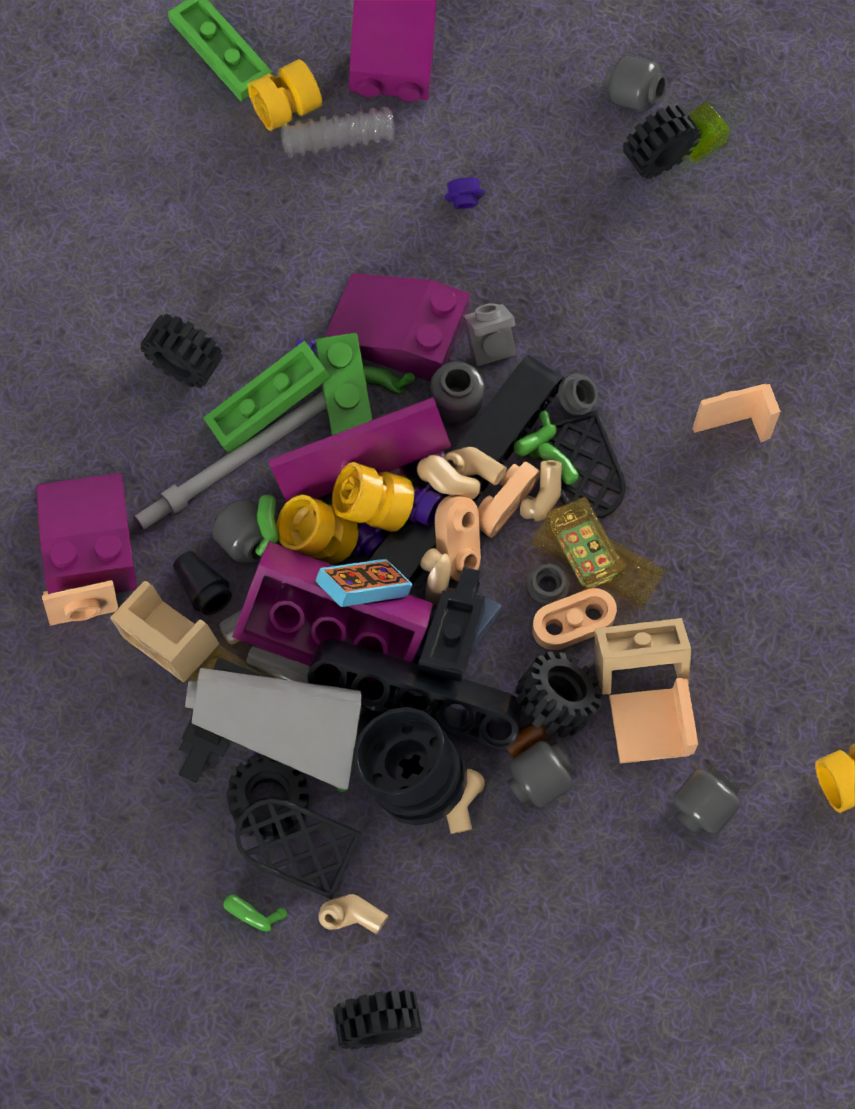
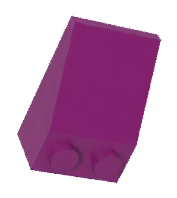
[349,0,437,102]
[324,273,470,382]
[36,473,137,594]

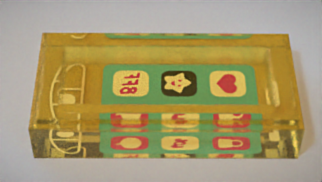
[546,496,625,590]

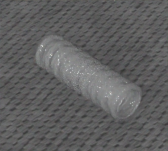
[280,105,395,159]

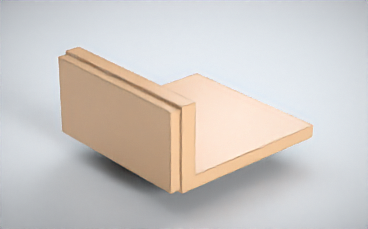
[692,383,781,442]
[42,580,118,626]
[609,678,698,764]

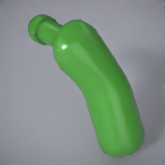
[363,366,415,394]
[513,411,557,457]
[530,443,579,485]
[255,494,279,556]
[223,894,288,932]

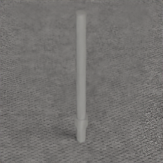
[134,391,326,531]

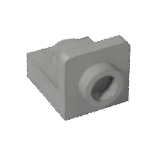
[463,304,516,366]

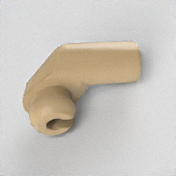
[443,447,507,485]
[417,455,480,499]
[520,460,562,522]
[420,548,452,605]
[446,769,485,834]
[318,894,389,935]

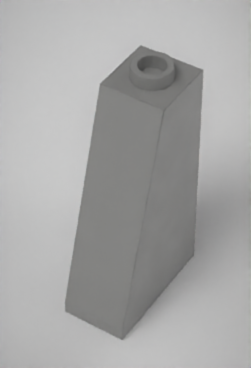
[185,668,361,789]

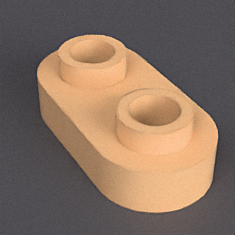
[478,462,540,538]
[435,495,481,582]
[532,588,617,651]

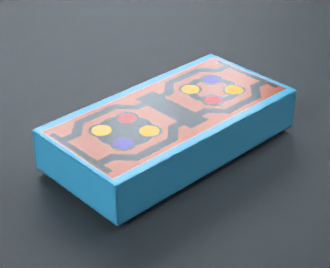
[315,559,412,607]

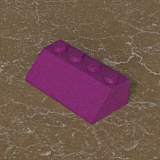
[268,397,451,503]
[232,541,433,683]

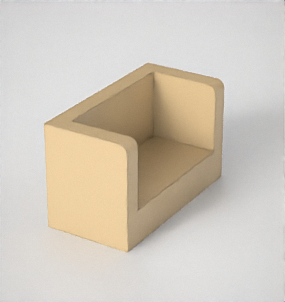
[110,581,219,682]
[594,618,691,695]

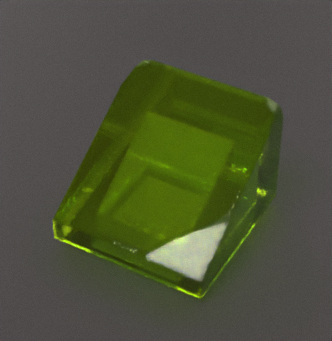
[689,101,730,163]

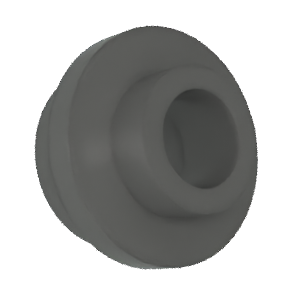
[559,374,598,416]
[526,564,570,606]

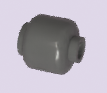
[604,55,667,112]
[429,361,485,424]
[212,499,263,564]
[507,741,576,807]
[673,767,740,835]

